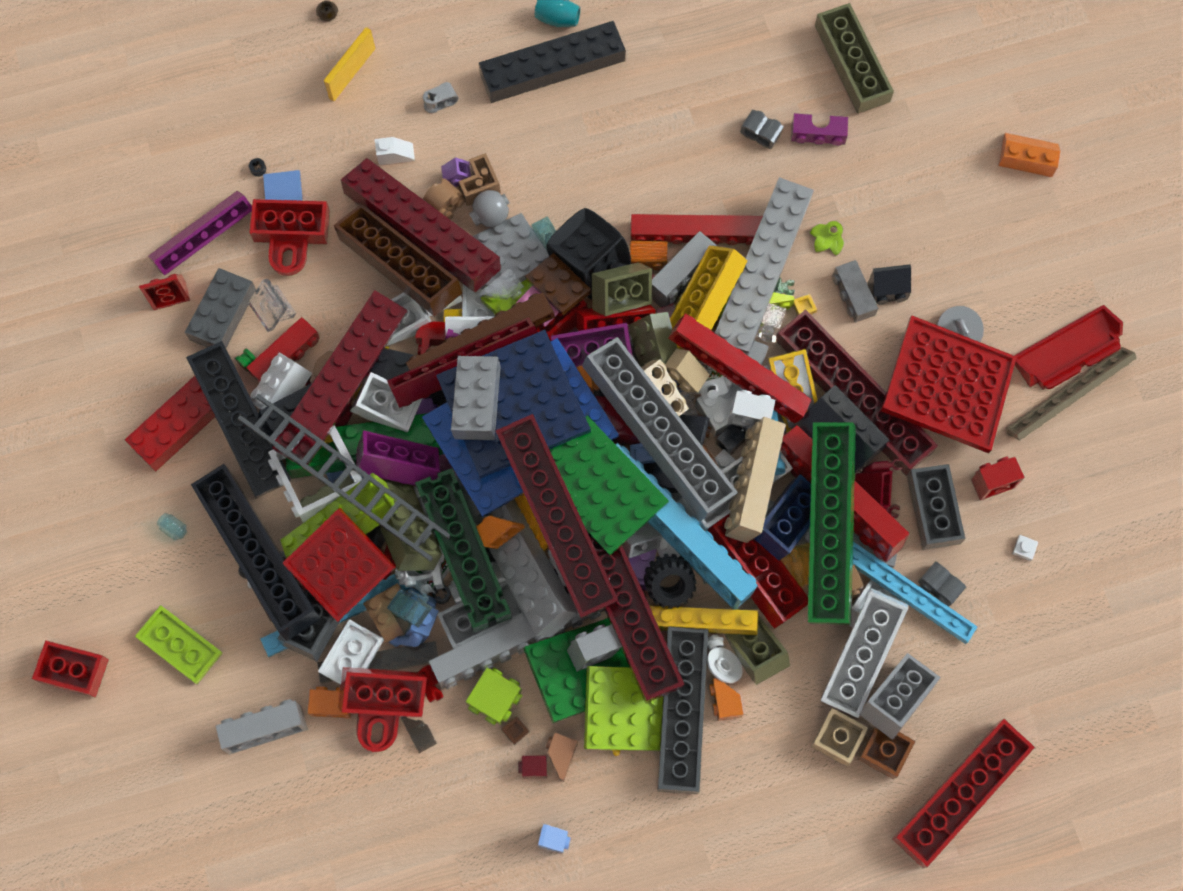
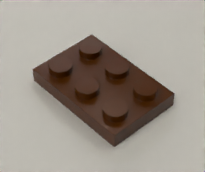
[525,253,592,316]

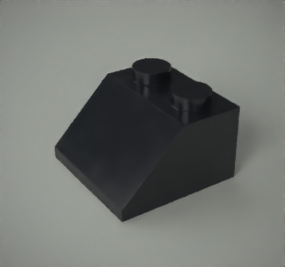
[867,264,911,305]

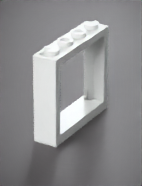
[268,426,363,523]

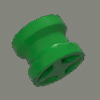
[235,348,256,372]

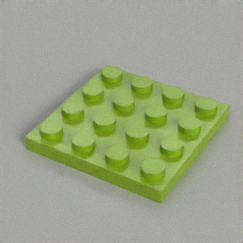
[584,666,664,751]

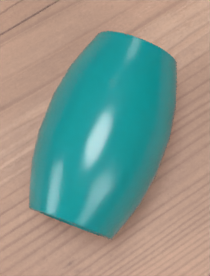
[534,0,581,28]

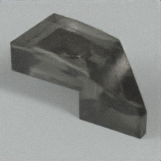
[401,716,437,753]

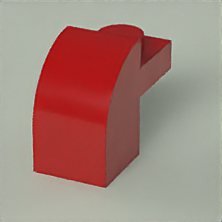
[415,321,446,355]

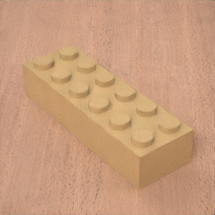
[724,417,786,543]

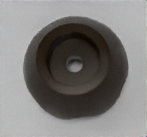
[316,0,338,22]

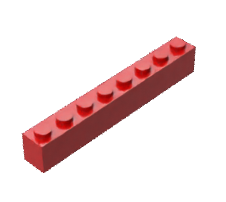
[631,214,763,245]
[668,313,812,424]

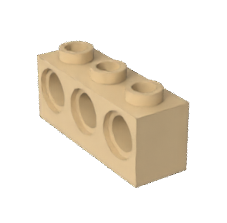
[641,359,689,416]

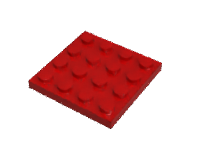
[283,508,395,622]

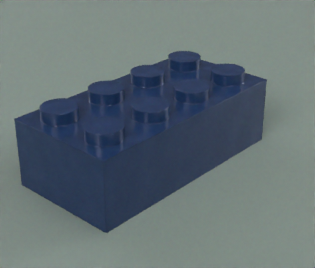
[754,474,811,561]

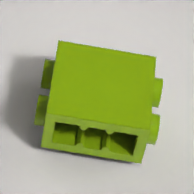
[466,667,523,726]

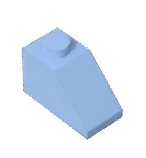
[538,824,571,853]

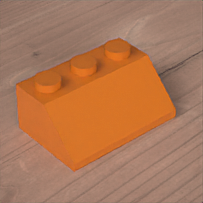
[999,133,1061,177]

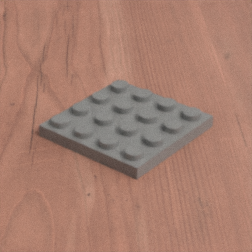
[473,213,549,298]

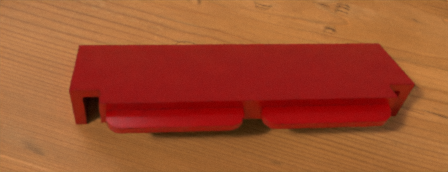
[1014,305,1123,390]

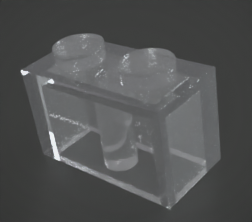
[757,303,787,343]

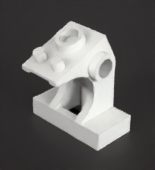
[395,559,445,589]

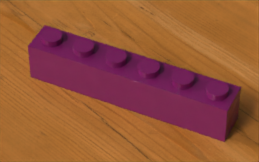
[148,191,252,276]

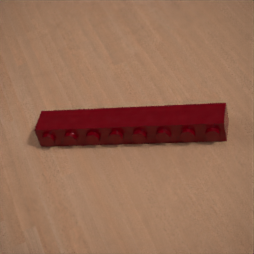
[387,317,537,408]

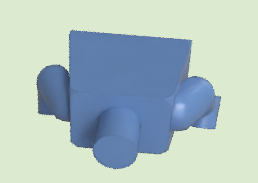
[388,587,439,647]

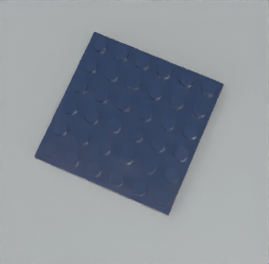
[436,330,591,479]

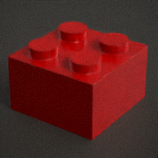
[971,456,1025,501]

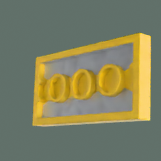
[768,349,817,433]

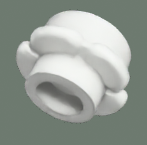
[707,635,724,651]

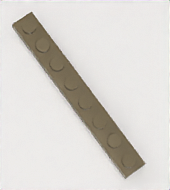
[1005,347,1137,441]

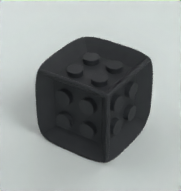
[547,208,631,300]

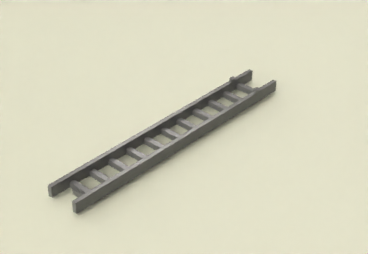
[238,394,451,562]

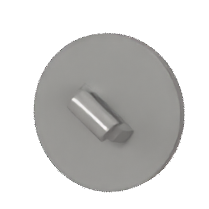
[937,306,984,342]

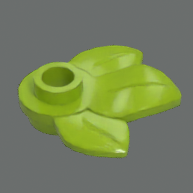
[810,221,844,256]

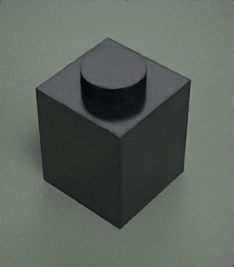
[715,424,746,455]

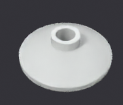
[707,647,743,683]

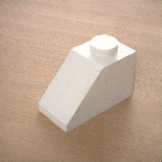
[375,137,415,165]

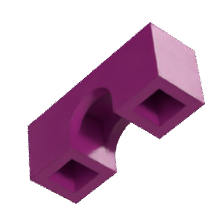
[791,113,848,146]

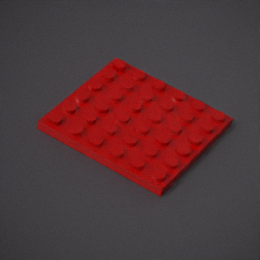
[881,315,1017,454]

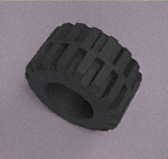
[644,553,697,609]

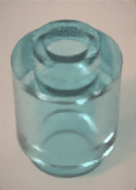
[157,513,187,541]

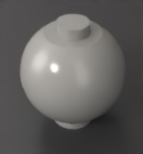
[469,190,510,227]

